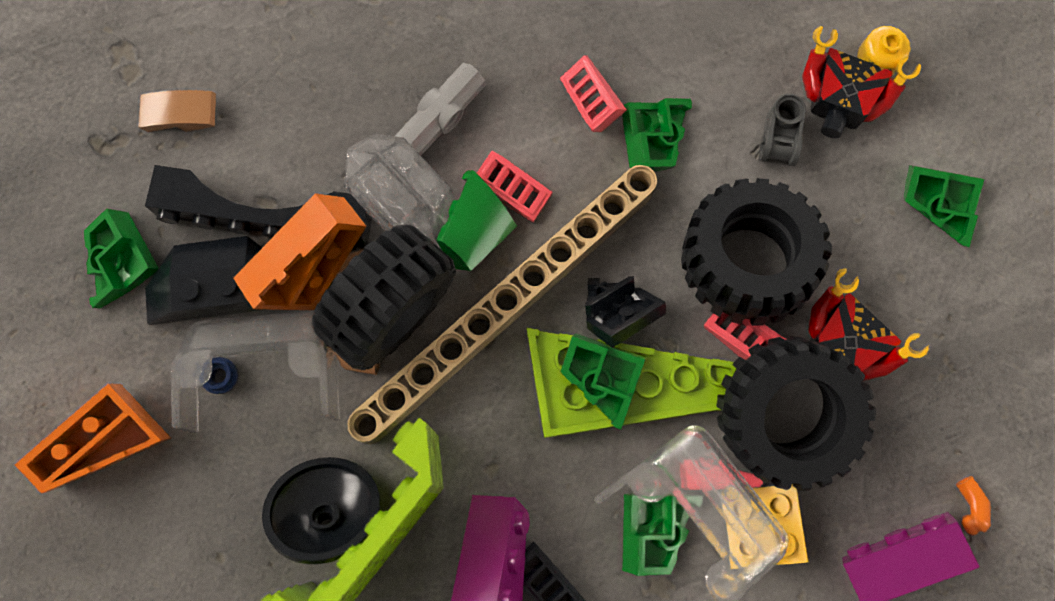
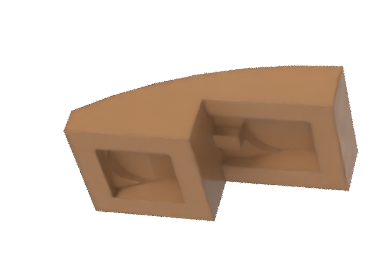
[138,90,216,132]

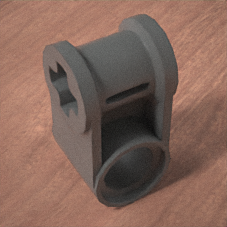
[759,94,806,167]

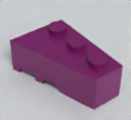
[451,495,530,601]
[842,512,980,601]

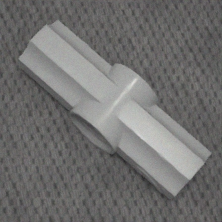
[393,62,486,160]

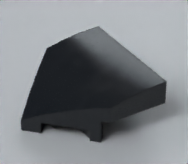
[585,276,666,348]

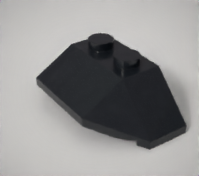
[145,236,267,325]

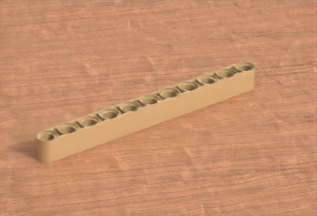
[347,165,657,444]

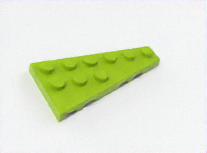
[526,328,737,438]

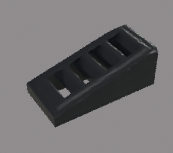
[523,541,586,601]

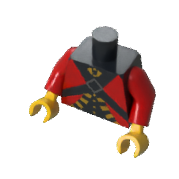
[802,26,921,139]
[808,268,929,381]

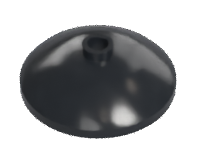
[262,457,381,565]

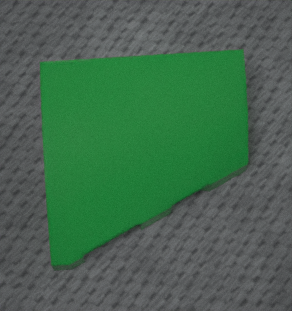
[622,98,692,172]
[904,165,985,247]
[436,170,517,271]
[84,208,159,309]
[560,333,646,429]
[622,494,701,576]

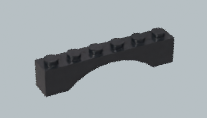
[145,165,375,250]

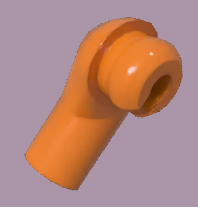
[956,476,991,535]

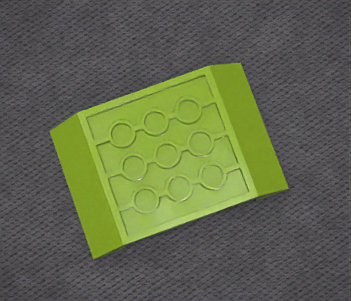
[261,418,444,601]

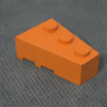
[233,193,366,310]
[15,384,171,494]

